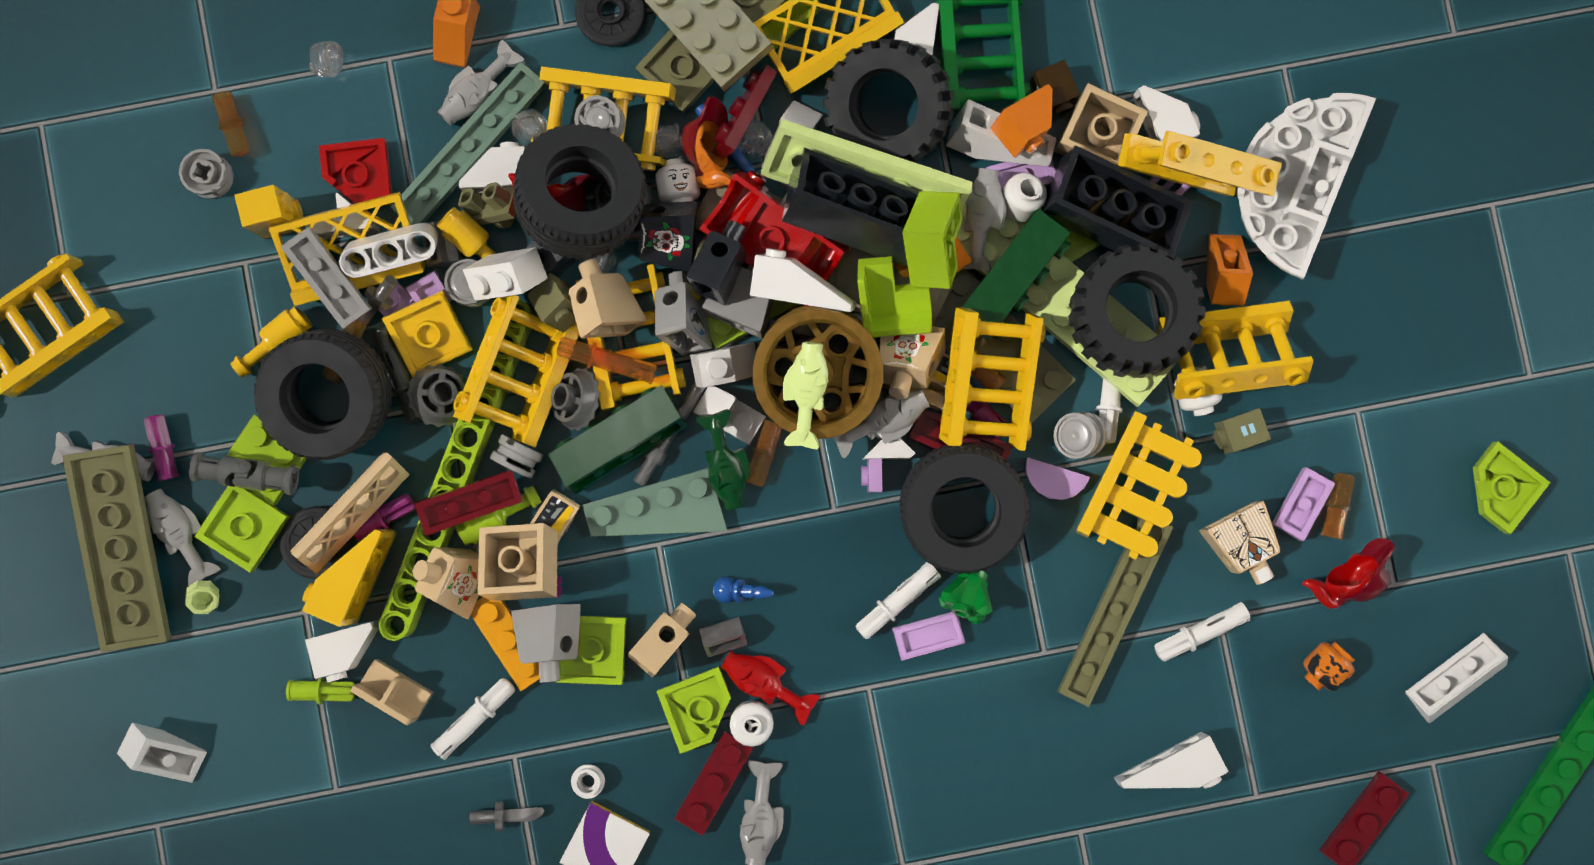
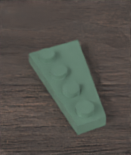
[582,468,728,537]

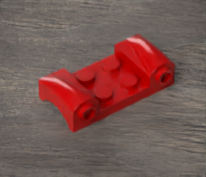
[699,170,850,307]

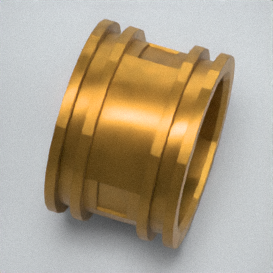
[753,305,883,439]

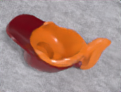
[682,97,732,189]

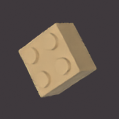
[1054,83,1148,165]
[478,523,558,601]

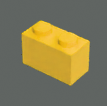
[234,184,303,239]

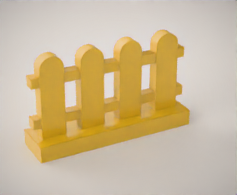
[1076,411,1202,560]

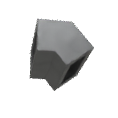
[422,222,462,267]
[699,616,748,657]

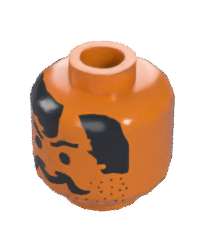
[1303,641,1355,691]

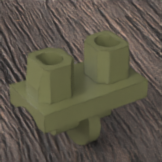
[458,182,517,229]

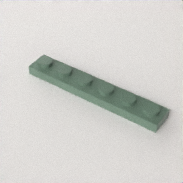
[390,61,547,225]

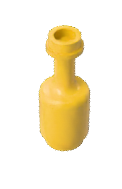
[437,207,497,258]
[230,306,313,378]

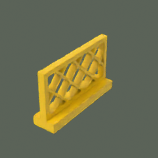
[754,0,904,94]
[269,192,426,306]

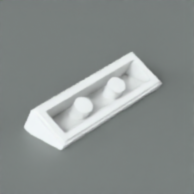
[1405,633,1508,723]

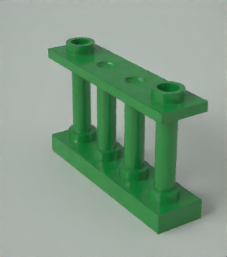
[935,0,1031,117]

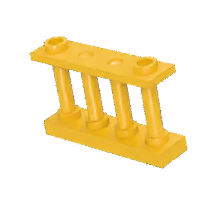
[531,66,676,171]
[1118,131,1282,196]
[0,253,124,397]
[575,264,686,412]
[453,295,579,447]
[1157,301,1314,400]
[939,307,1046,451]

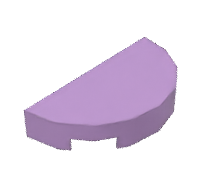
[1025,457,1090,500]

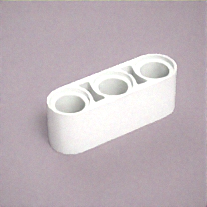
[339,223,439,278]

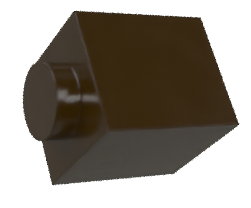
[1030,59,1081,116]

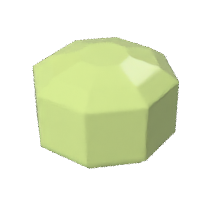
[185,580,219,614]

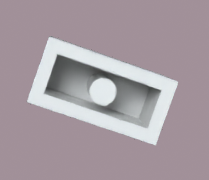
[463,247,548,301]

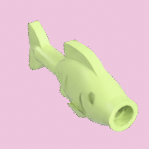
[783,342,829,450]

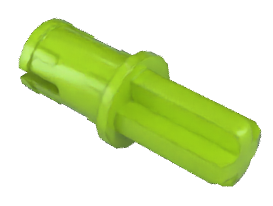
[286,678,355,705]

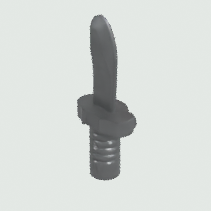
[359,275,398,327]
[470,801,544,831]

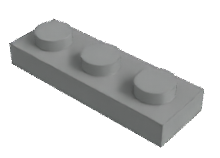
[281,227,372,329]

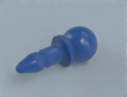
[713,577,774,603]

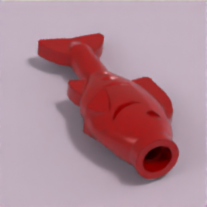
[720,651,820,725]

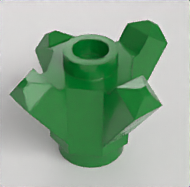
[939,571,993,625]

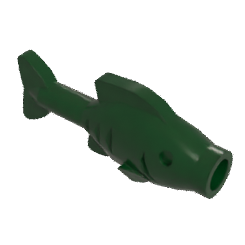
[697,409,750,510]

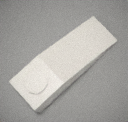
[946,99,1056,167]
[750,248,856,312]
[1114,732,1228,789]

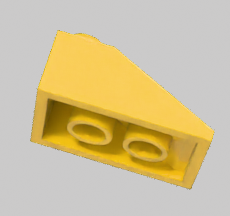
[302,529,397,627]

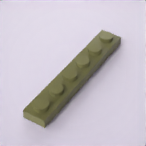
[1057,518,1173,707]

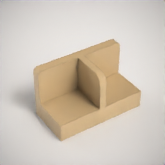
[350,659,434,725]

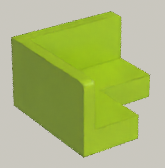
[902,191,962,289]
[857,256,932,337]

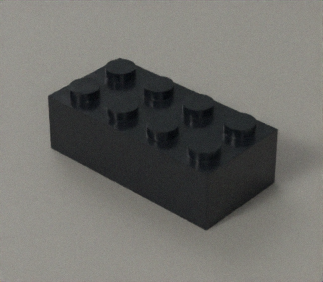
[1041,145,1193,260]
[782,147,921,267]

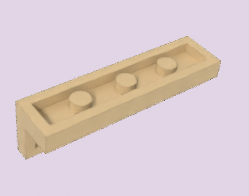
[291,452,410,574]

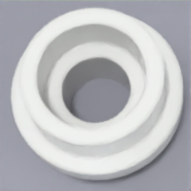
[571,764,605,799]

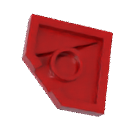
[319,138,394,206]

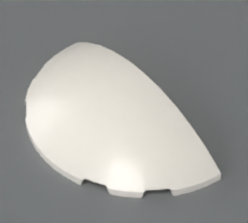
[1237,93,1376,280]

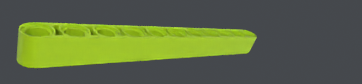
[379,299,535,641]

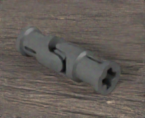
[189,452,299,495]

